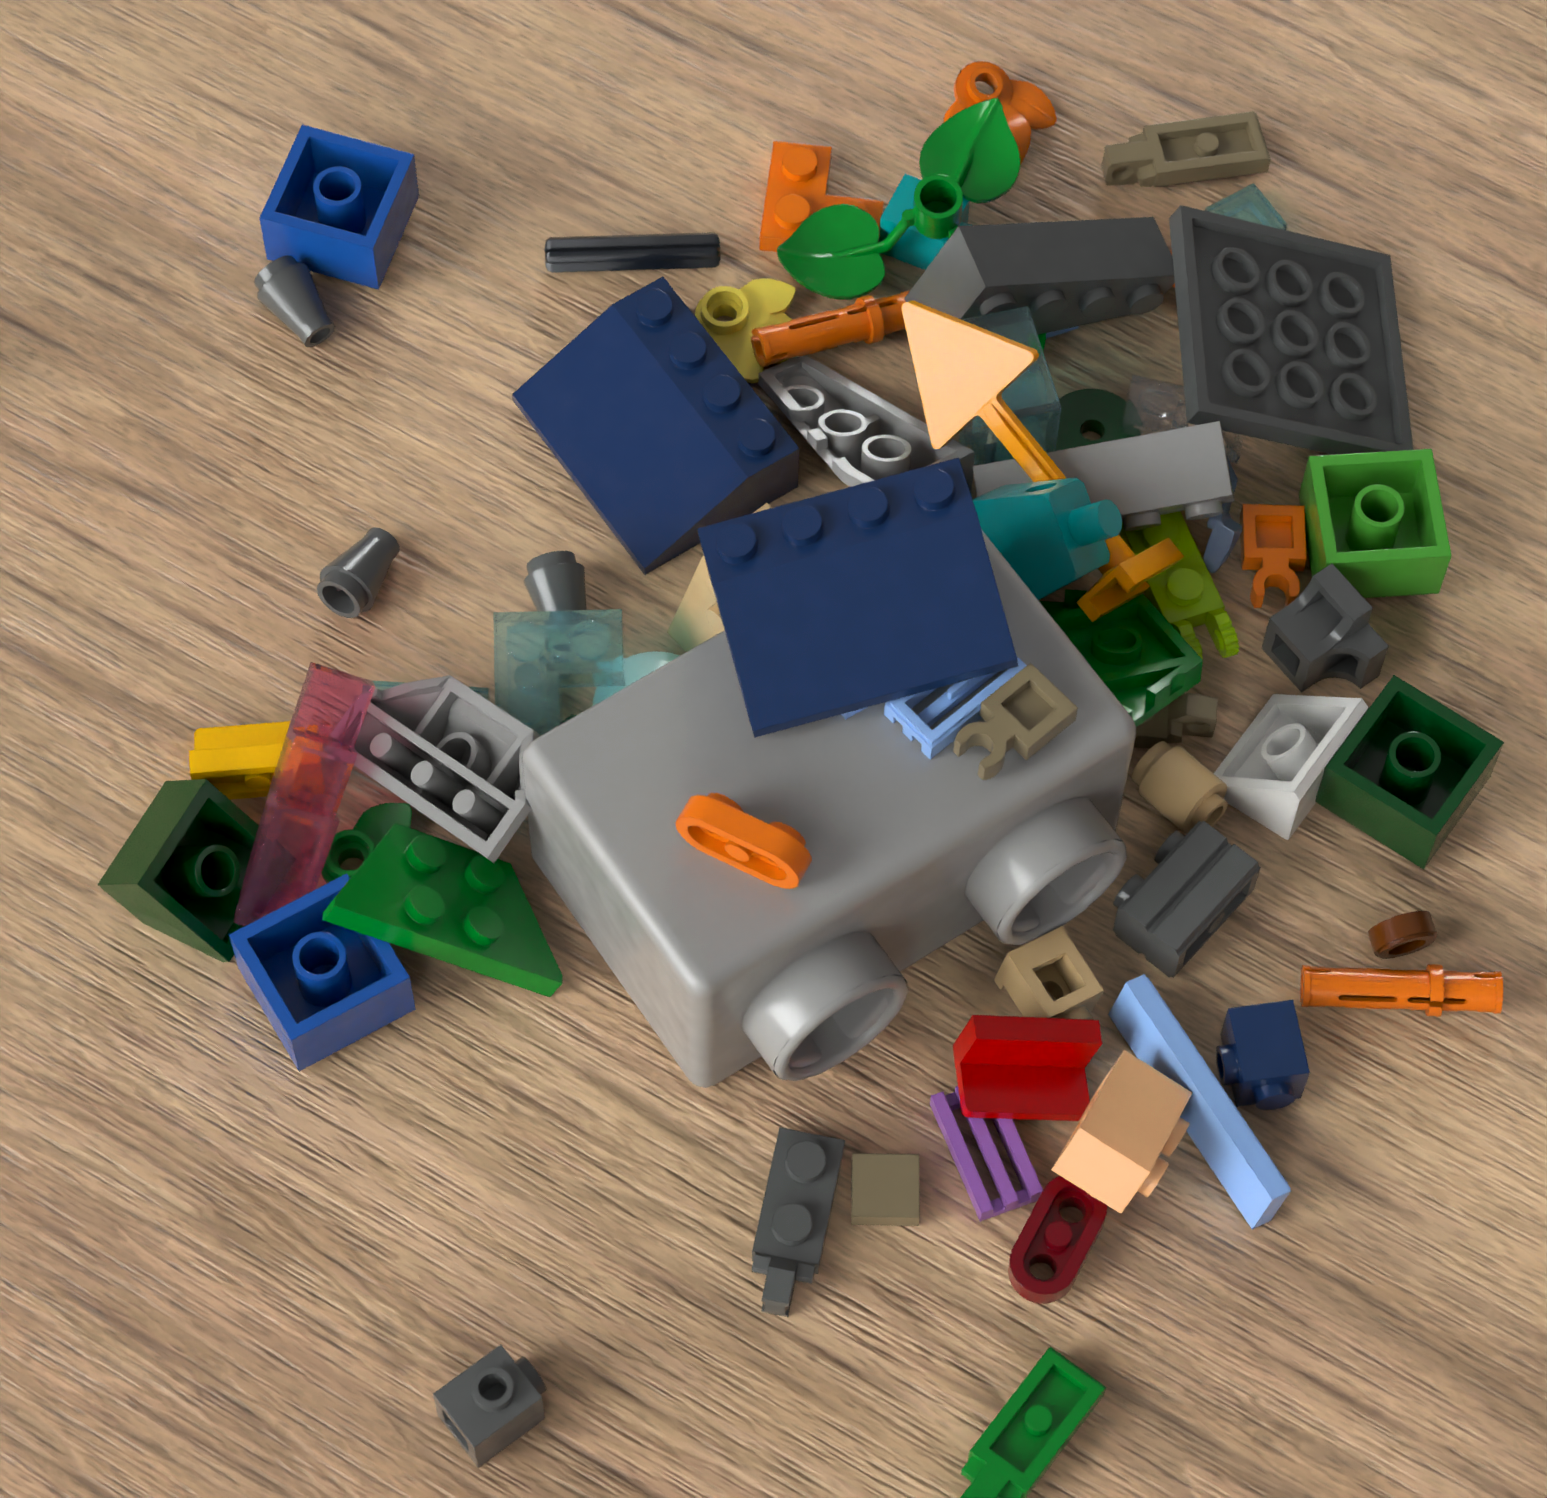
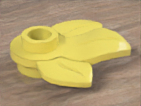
[695,278,796,383]

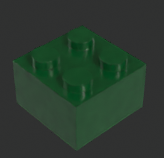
[1315,675,1504,870]

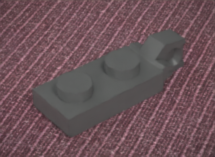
[752,1127,845,1317]

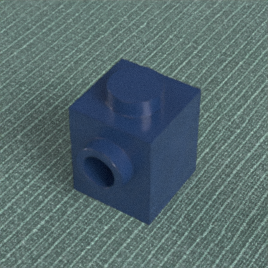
[1216,1000,1310,1110]

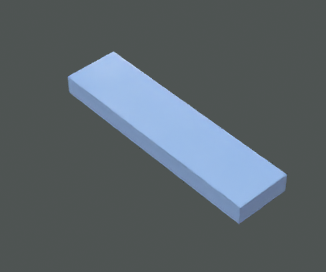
[1108,974,1291,1230]

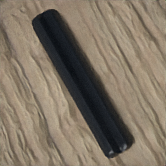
[545,232,720,273]

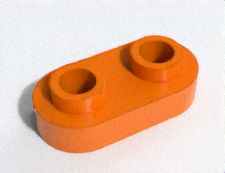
[675,793,812,889]

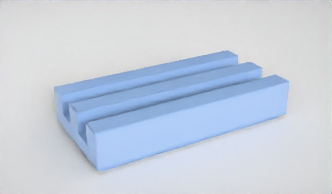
[884,656,1027,760]

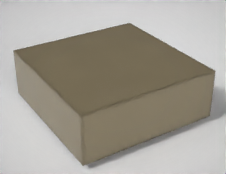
[851,1153,920,1226]

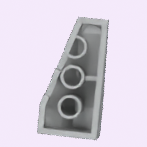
[758,355,975,495]

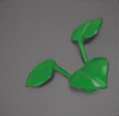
[777,98,1046,367]

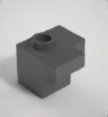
[1262,564,1389,693]

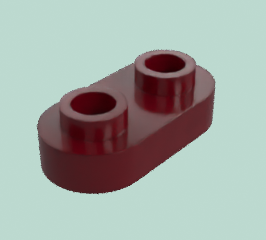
[1008,1176,1108,1304]

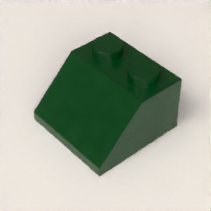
[98,779,295,962]

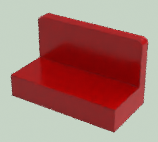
[953,1015,1103,1121]

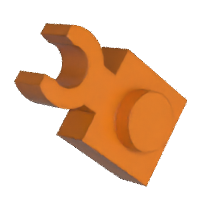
[1240,504,1307,608]

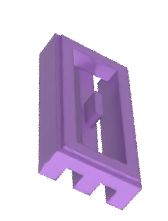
[930,1086,1043,1221]

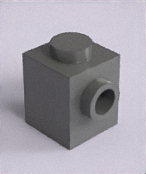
[433,1345,547,1468]

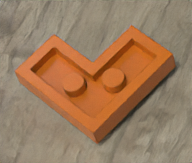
[759,141,884,252]

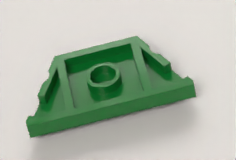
[1039,589,1203,727]
[323,823,563,997]

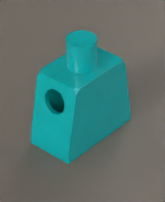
[973,478,1122,601]

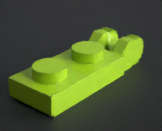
[1119,512,1240,659]

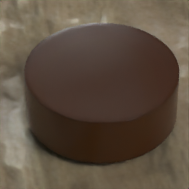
[1368,911,1438,959]

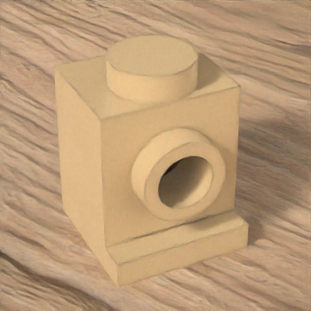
[994,926,1104,1020]

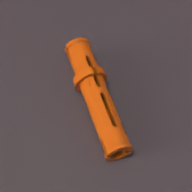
[751,290,910,367]
[1300,964,1503,1017]

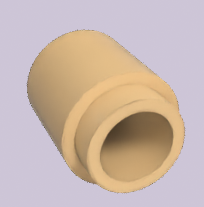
[1131,741,1228,834]

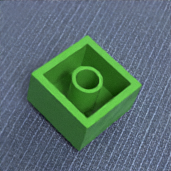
[1299,449,1451,598]

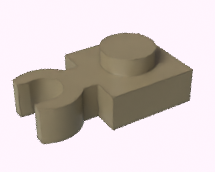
[953,663,1078,781]

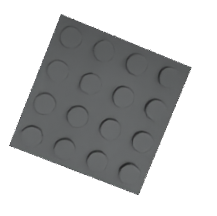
[1169,205,1414,455]

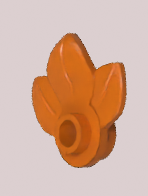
[943,61,1057,165]

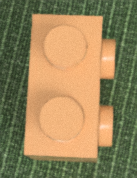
[1052,1050,1192,1214]

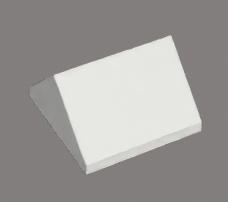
[1214,694,1369,841]

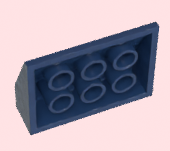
[512,277,799,575]
[697,457,1018,738]

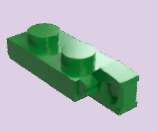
[960,1347,1107,1498]

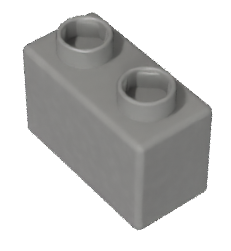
[522,529,1136,1088]

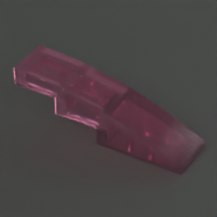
[234,662,375,926]

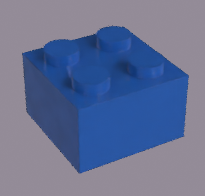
[259,124,419,290]
[229,873,416,1071]

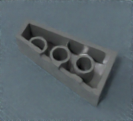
[904,217,1175,340]

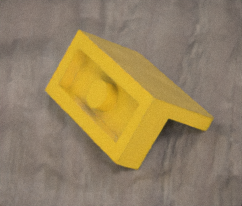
[189,719,325,800]

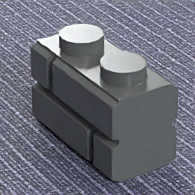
[1113,821,1261,978]

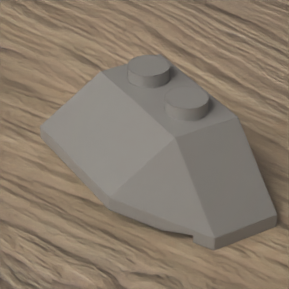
[322,675,540,863]

